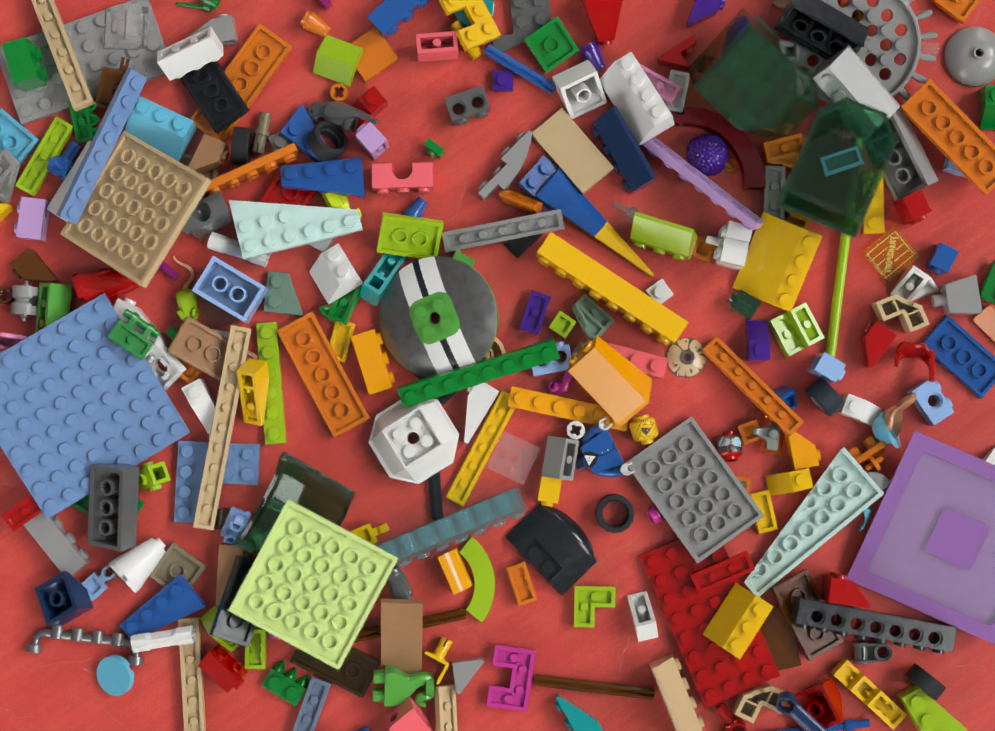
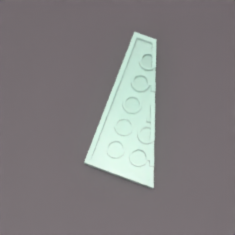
[229,200,363,260]

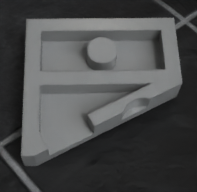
[0,149,20,204]

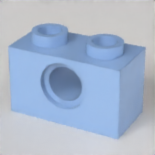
[907,378,954,426]

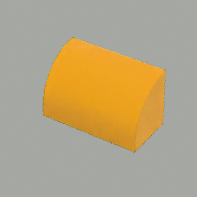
[437,547,473,595]

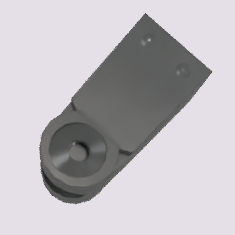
[182,191,234,241]

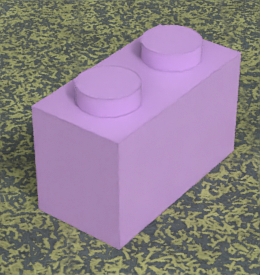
[355,122,390,160]
[14,197,50,242]

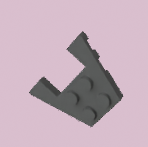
[493,0,551,52]

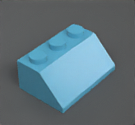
[125,96,197,162]

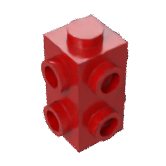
[198,644,247,693]

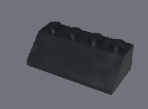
[774,0,870,60]

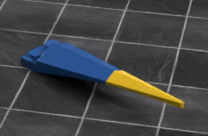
[517,155,654,277]

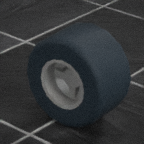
[805,377,844,416]

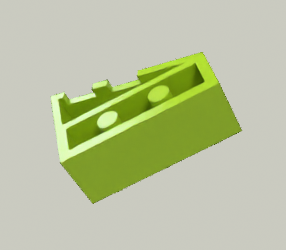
[896,684,968,731]

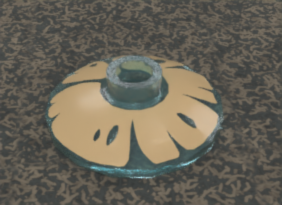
[666,338,707,378]

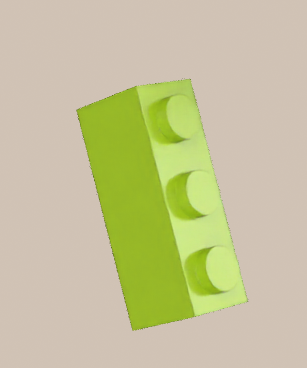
[630,212,698,261]

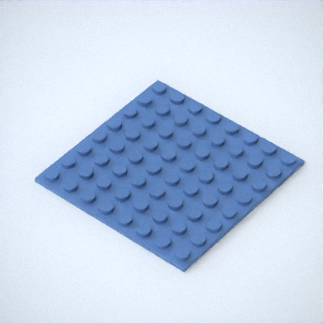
[0,293,190,519]

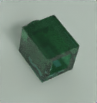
[727,289,761,321]

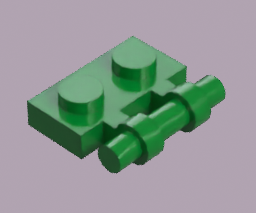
[107,309,161,361]

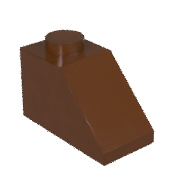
[10,248,60,283]

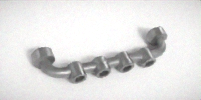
[25,626,144,666]

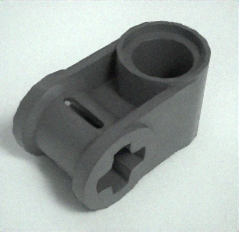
[851,641,893,664]

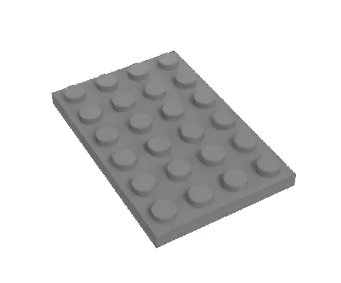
[626,416,764,564]

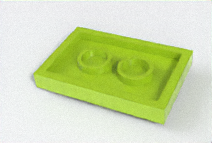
[376,212,444,259]

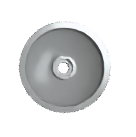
[944,26,995,87]

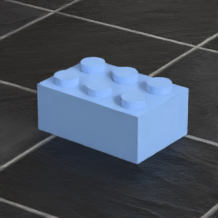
[192,256,269,324]

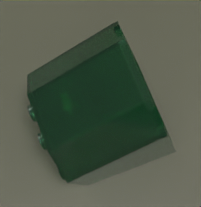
[688,7,818,137]
[777,97,898,239]

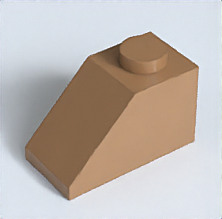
[188,134,230,174]

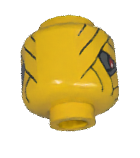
[629,414,658,445]

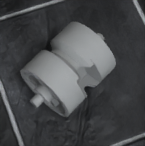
[10,281,39,321]

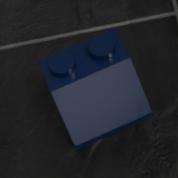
[35,571,93,626]

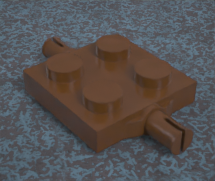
[95,57,140,110]

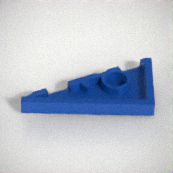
[279,104,324,162]

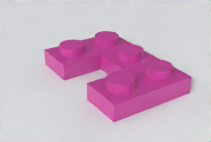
[486,644,536,712]

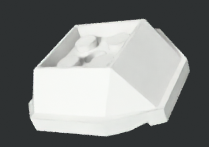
[368,399,460,484]

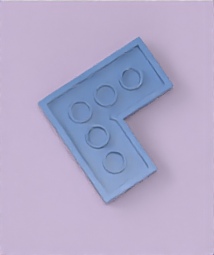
[174,441,261,524]

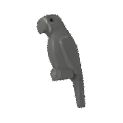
[308,101,379,132]
[381,546,413,600]

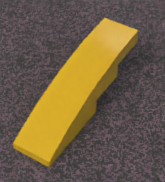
[830,658,907,730]

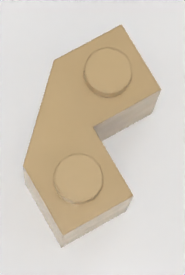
[871,295,930,333]
[732,682,787,723]

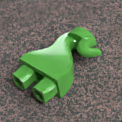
[373,665,434,707]

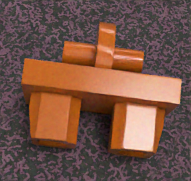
[848,436,885,472]

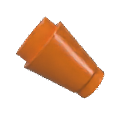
[300,11,331,38]

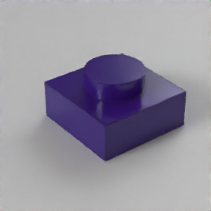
[493,70,513,92]

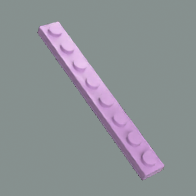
[636,137,765,230]

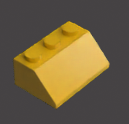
[703,582,773,659]

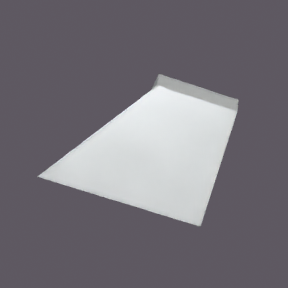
[890,265,940,302]

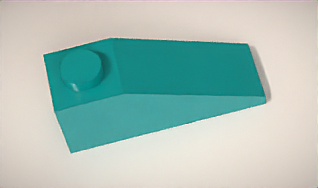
[359,253,407,306]

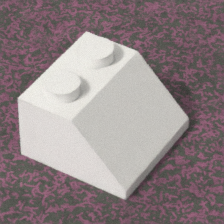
[552,60,607,119]
[309,243,363,304]

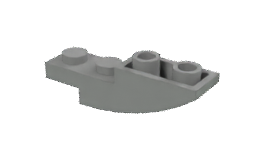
[478,130,532,201]

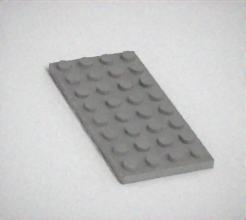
[0,0,166,126]

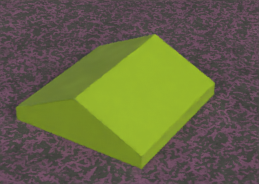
[313,34,364,87]

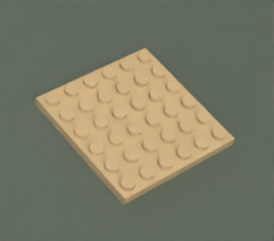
[60,130,212,288]

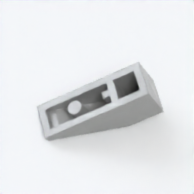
[188,14,239,47]

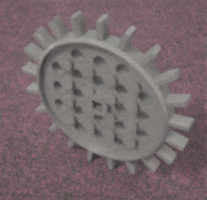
[776,0,938,125]

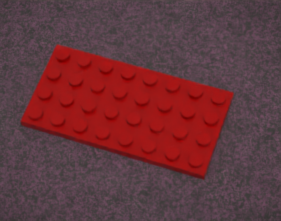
[639,539,780,708]

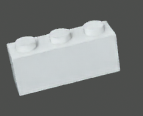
[157,27,223,81]

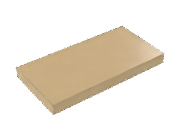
[532,108,614,194]

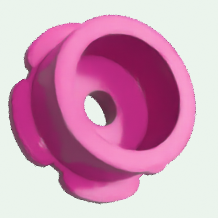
[646,505,663,524]

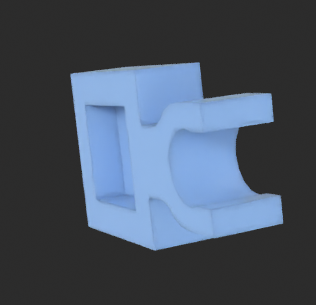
[82,565,117,601]

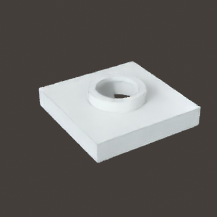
[144,339,186,391]

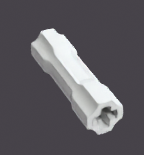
[207,232,270,267]
[131,625,196,653]

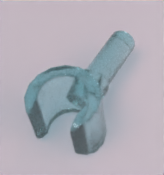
[614,201,640,222]

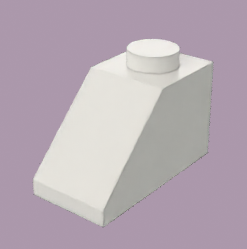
[837,394,882,427]
[627,591,658,642]

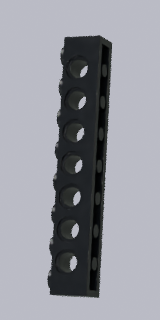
[790,596,957,654]

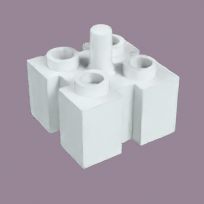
[705,221,753,270]

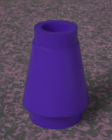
[580,41,606,72]

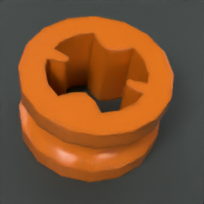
[330,83,349,102]

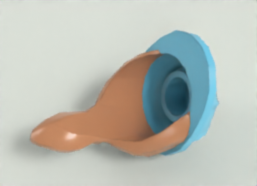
[872,393,916,449]

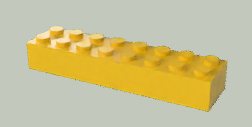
[536,232,689,346]

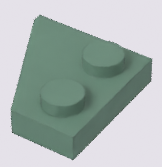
[264,271,303,316]
[571,294,615,341]

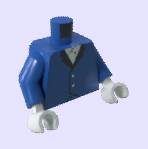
[575,416,635,478]

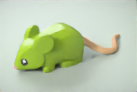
[173,256,200,321]

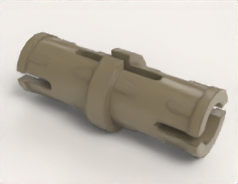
[251,112,272,155]

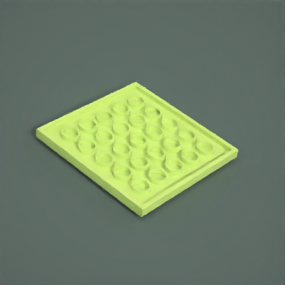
[228,499,398,670]

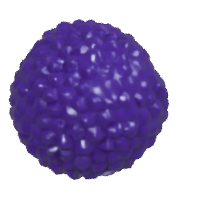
[686,133,728,176]

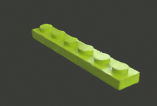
[256,322,287,445]

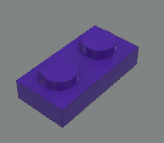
[519,290,551,335]

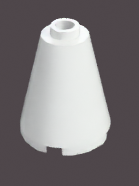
[108,537,166,593]

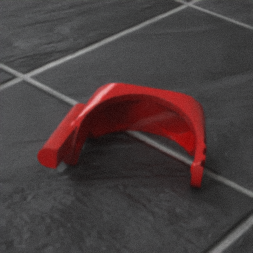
[894,342,935,382]

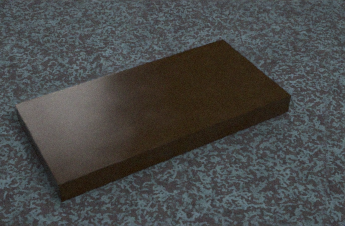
[290,646,381,698]

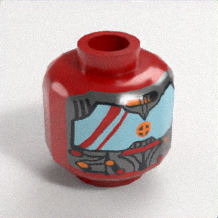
[716,431,743,462]

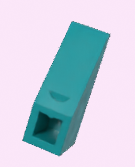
[554,693,603,731]

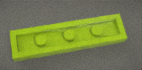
[15,116,74,197]

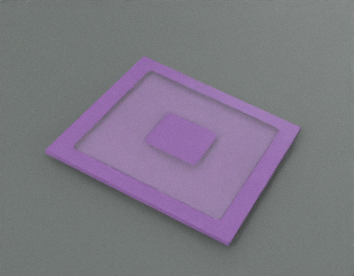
[846,430,995,644]

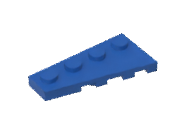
[280,157,365,198]
[119,574,207,639]

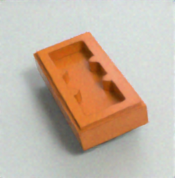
[506,561,538,607]

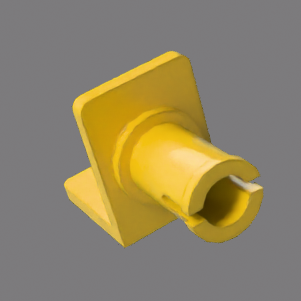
[423,636,453,685]

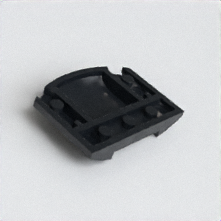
[506,503,597,595]

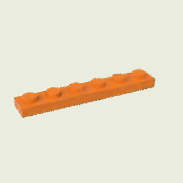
[702,336,804,438]

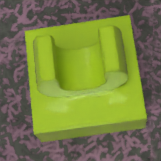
[548,311,576,339]

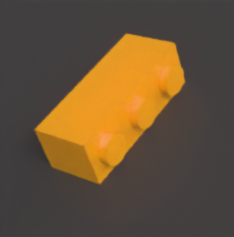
[351,329,396,395]

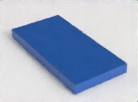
[921,315,995,399]

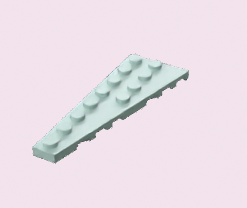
[744,447,884,597]

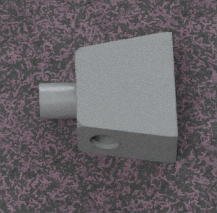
[931,275,983,315]

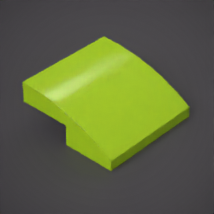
[767,302,825,358]

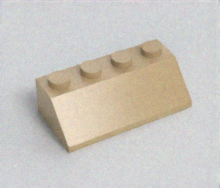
[648,654,705,731]

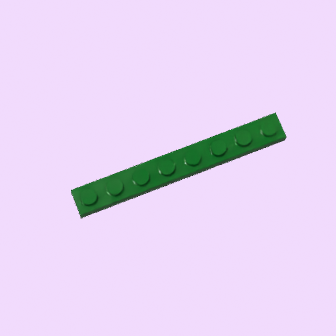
[397,338,560,408]

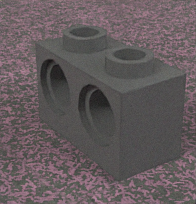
[444,85,490,126]

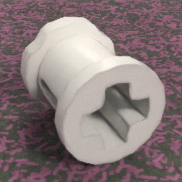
[566,421,585,439]

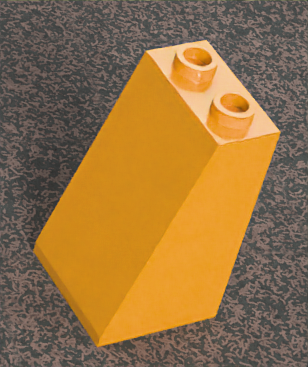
[568,336,652,426]

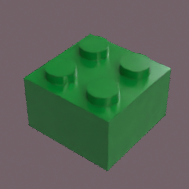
[2,37,49,92]

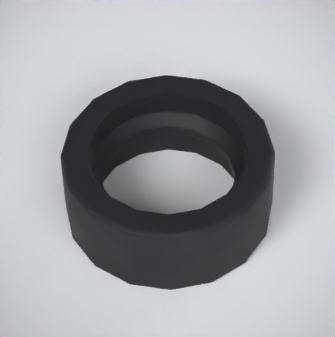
[307,121,348,161]
[231,127,253,166]
[595,494,634,533]
[905,663,946,700]

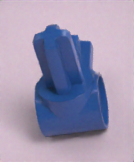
[47,141,81,180]

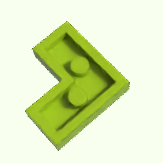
[574,585,616,628]

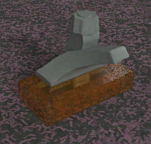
[753,415,784,456]

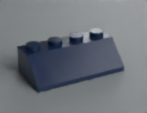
[591,106,656,195]

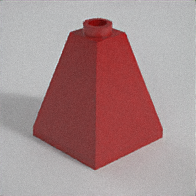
[581,0,623,45]

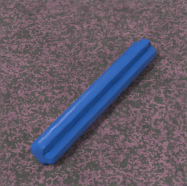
[484,44,556,94]

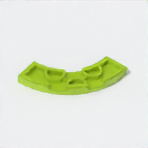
[459,537,495,622]

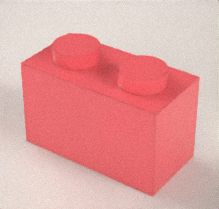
[416,31,458,62]

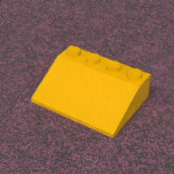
[732,212,822,312]

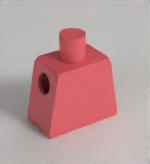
[386,697,433,731]

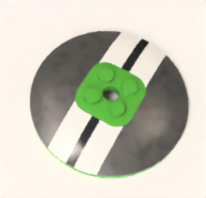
[379,256,498,378]

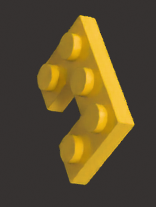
[438,0,501,52]

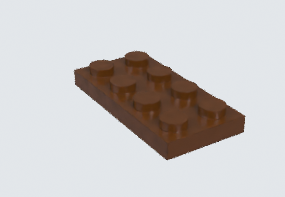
[770,569,844,661]

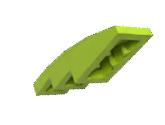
[245,626,268,669]

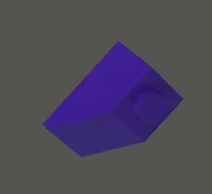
[686,0,726,27]
[745,320,770,361]

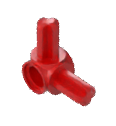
[714,703,747,731]

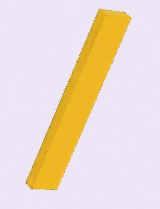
[446,390,515,506]

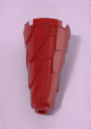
[72,267,156,306]

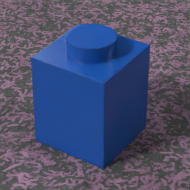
[925,242,959,276]

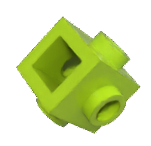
[139,461,171,492]

